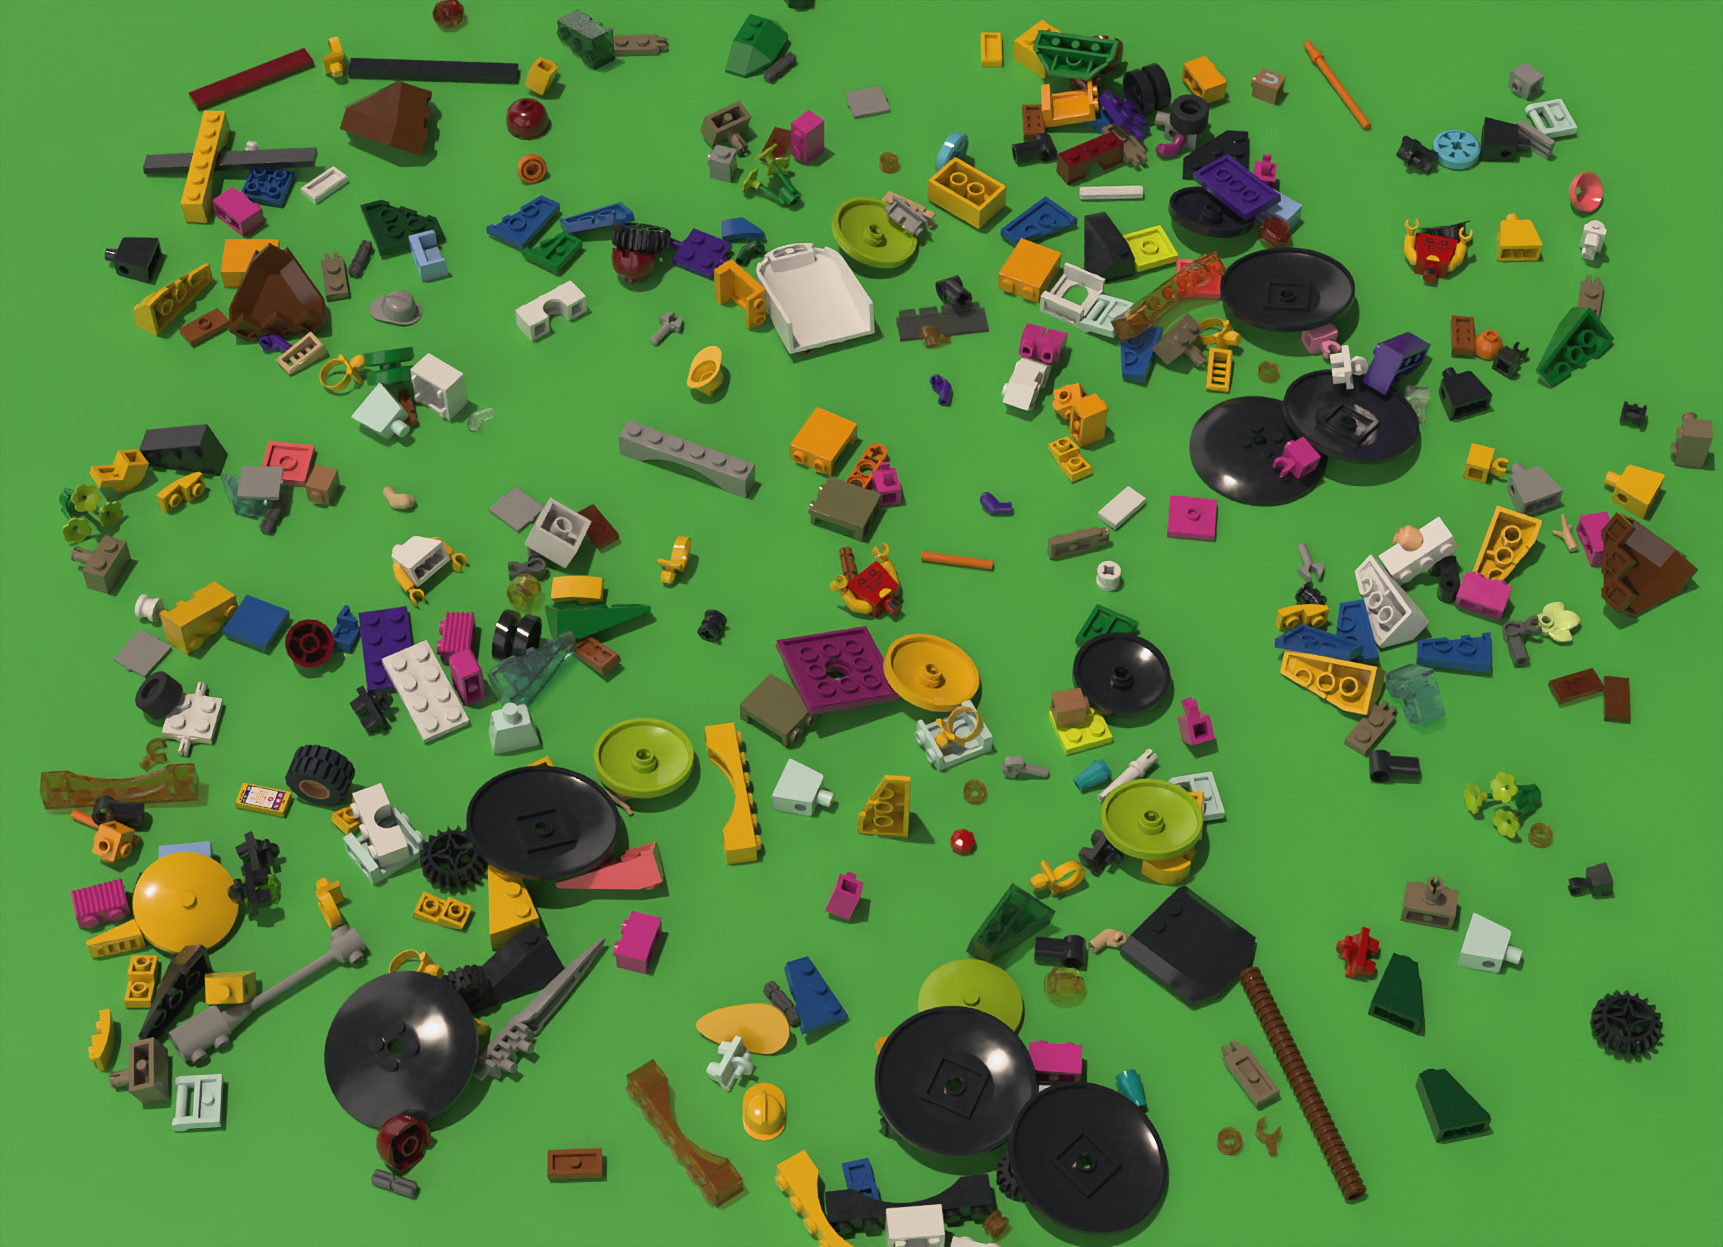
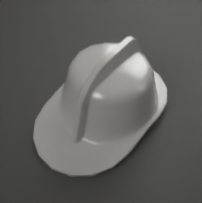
[369,290,422,325]

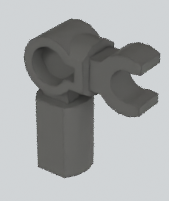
[508,547,547,581]
[1502,616,1542,667]

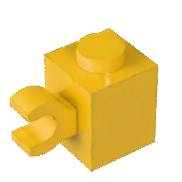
[524,56,558,96]
[1463,443,1509,484]

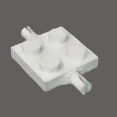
[162,682,223,756]

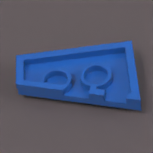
[486,195,560,250]
[1000,196,1077,246]
[560,202,635,234]
[1334,599,1379,665]

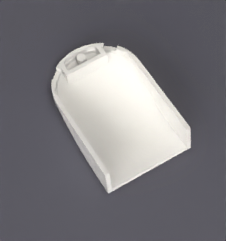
[756,243,875,354]

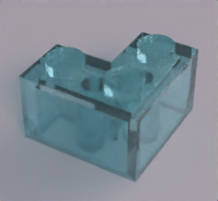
[1385,664,1446,725]

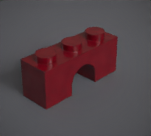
[1056,131,1124,185]

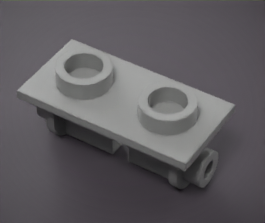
[884,195,928,236]

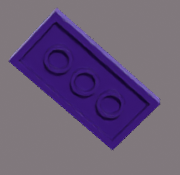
[1193,154,1281,221]
[359,606,412,695]

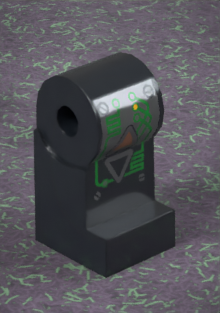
[1429,556,1460,603]

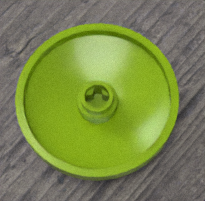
[831,197,917,268]
[594,718,694,798]
[1100,779,1203,861]
[918,959,1023,1033]

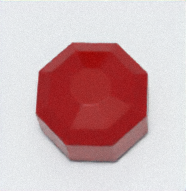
[950,829,975,855]

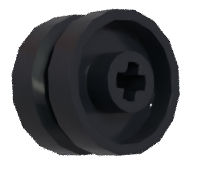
[1123,63,1172,116]
[492,609,542,669]

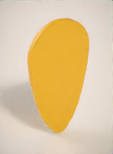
[696,1003,790,1054]

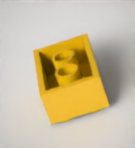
[927,157,1007,229]

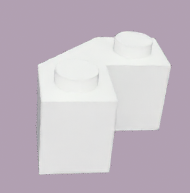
[1002,358,1052,411]

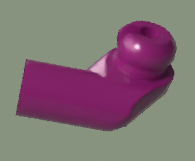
[1155,133,1187,158]

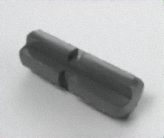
[371,1169,418,1197]

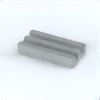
[1516,119,1555,160]

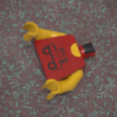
[1404,218,1473,283]
[830,542,902,617]

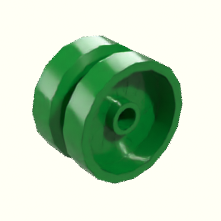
[363,347,415,386]

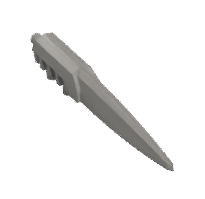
[474,939,606,1082]

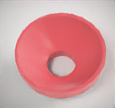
[1569,172,1603,212]

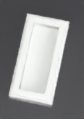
[301,166,349,204]
[1097,486,1146,530]

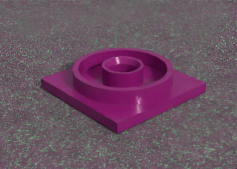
[775,626,901,715]

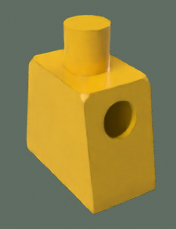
[1496,213,1542,261]
[1604,465,1665,519]
[205,971,256,1004]

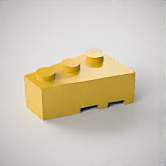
[159,581,238,656]
[488,865,541,951]

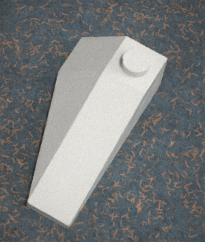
[1355,555,1430,648]

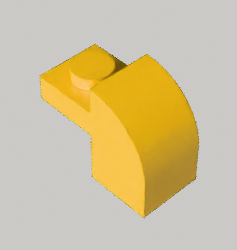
[89,449,149,494]
[1141,845,1196,885]

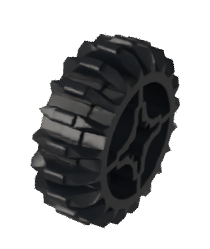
[611,222,671,253]
[419,825,488,892]
[1590,989,1663,1059]

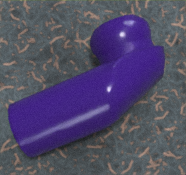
[259,335,293,353]
[930,374,952,406]
[980,492,1012,514]

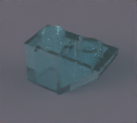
[221,473,268,520]

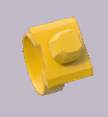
[322,36,346,78]
[1196,318,1242,349]
[320,354,365,392]
[657,535,691,585]
[934,706,983,750]
[1030,860,1086,896]
[314,878,344,929]
[389,949,444,979]

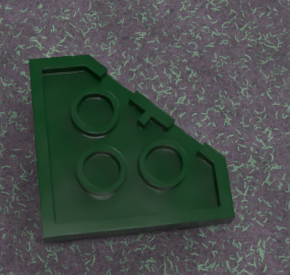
[360,200,444,256]

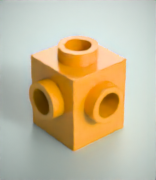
[1052,383,1088,420]
[92,821,135,863]

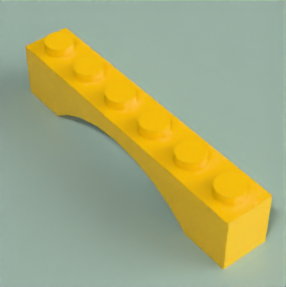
[180,111,230,223]
[704,722,761,864]
[775,1150,854,1247]

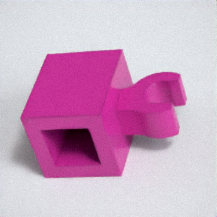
[1253,154,1277,189]
[1273,437,1321,479]
[872,461,901,507]
[1177,697,1215,745]
[825,871,864,920]

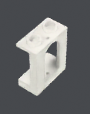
[1039,262,1105,328]

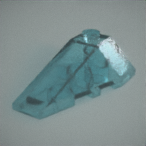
[487,630,577,707]

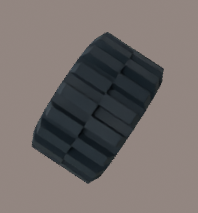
[285,745,355,806]

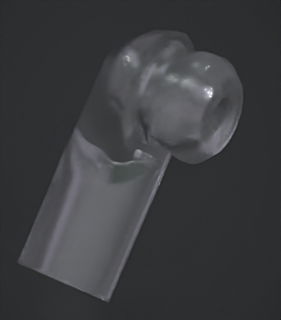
[467,406,494,433]

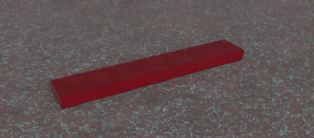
[188,48,314,111]

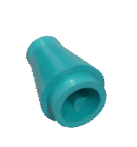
[1073,759,1112,791]
[1116,1069,1147,1109]

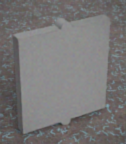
[845,86,890,119]
[237,466,284,500]
[489,487,544,533]
[113,630,172,678]

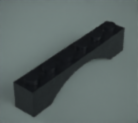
[825,1174,993,1235]

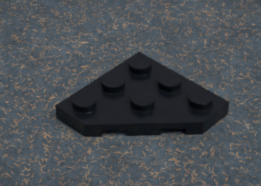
[1182,130,1248,180]

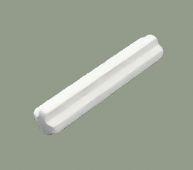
[1079,185,1144,200]

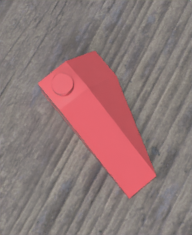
[555,841,664,890]

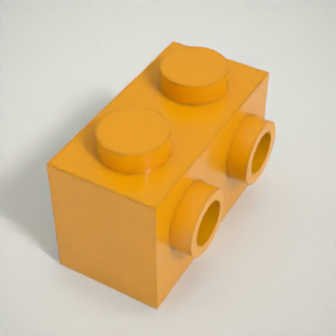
[1182,56,1227,103]
[1069,393,1108,448]

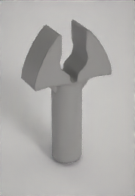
[650,311,682,345]
[1297,543,1324,582]
[1002,756,1049,779]

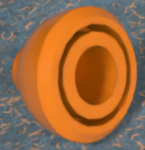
[517,154,547,184]
[1475,329,1504,360]

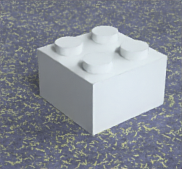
[524,498,592,568]

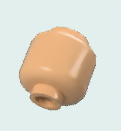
[1392,525,1424,552]

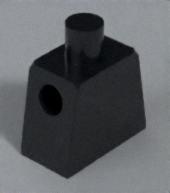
[1479,117,1530,162]
[105,237,162,284]
[1439,367,1492,421]

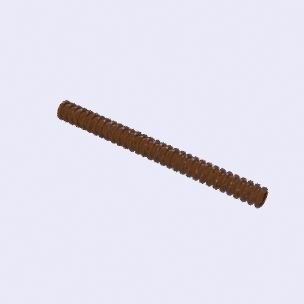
[1238,967,1367,1200]

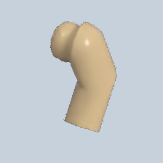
[382,486,415,509]
[1088,929,1127,953]

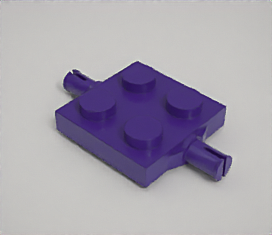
[1098,89,1151,142]
[670,228,737,280]

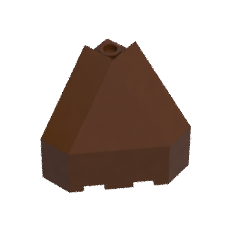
[340,81,432,156]
[229,243,326,342]
[1601,512,1698,618]

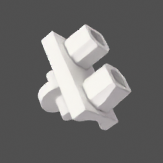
[1579,220,1607,260]
[1330,345,1368,389]

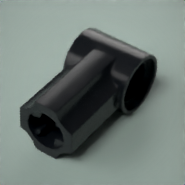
[1012,133,1058,163]
[935,275,972,309]
[1369,750,1420,783]
[91,795,145,827]
[1034,935,1086,969]

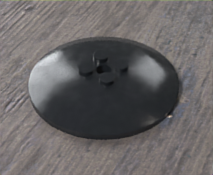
[1220,247,1355,332]
[1282,369,1419,464]
[1189,396,1328,506]
[466,766,620,881]
[324,971,479,1129]
[874,1006,1036,1158]
[1008,1082,1167,1235]

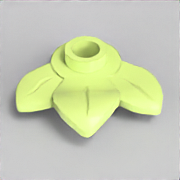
[1533,602,1581,642]

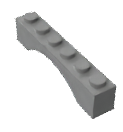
[618,420,755,498]

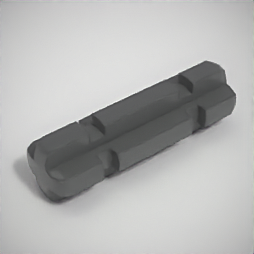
[763,52,797,82]
[347,240,373,277]
[259,493,288,534]
[763,981,800,1025]

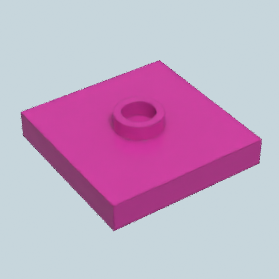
[1167,495,1217,541]

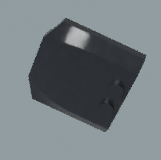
[1120,886,1256,1007]

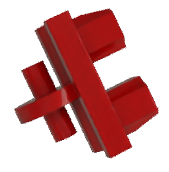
[1336,926,1380,979]

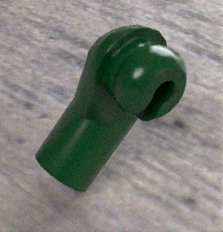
[735,240,765,266]

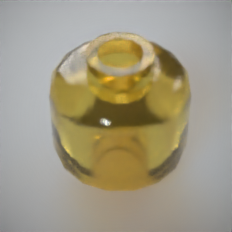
[506,573,542,609]
[1044,967,1084,1002]

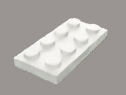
[382,640,469,744]

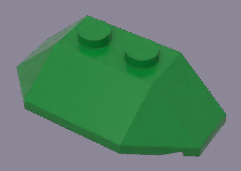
[725,14,788,78]
[1033,30,1119,81]

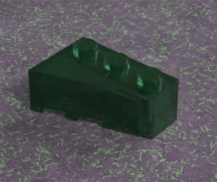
[557,10,615,70]
[966,883,1056,963]

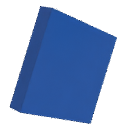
[241,169,296,208]
[222,595,290,651]

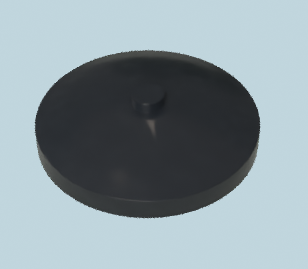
[1168,186,1256,238]
[1072,632,1170,718]

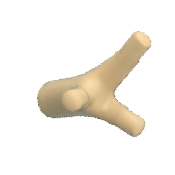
[1552,514,1578,552]
[603,788,633,816]

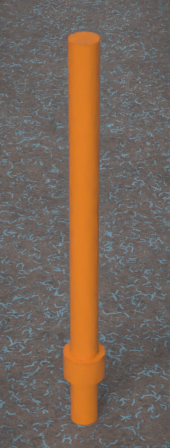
[1303,40,1372,130]

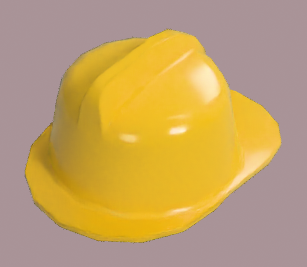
[687,346,723,397]
[743,1083,786,1141]

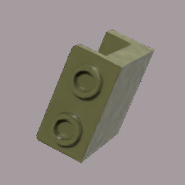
[808,476,881,542]
[740,673,818,748]

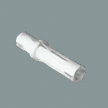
[1097,749,1158,803]

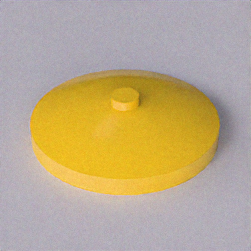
[883,634,979,712]
[132,852,239,954]

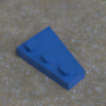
[1120,322,1163,382]
[1274,624,1364,661]
[1416,632,1491,673]
[784,956,848,1035]

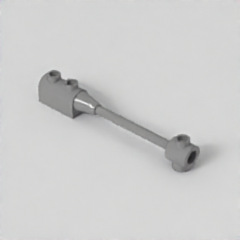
[169,925,366,1064]

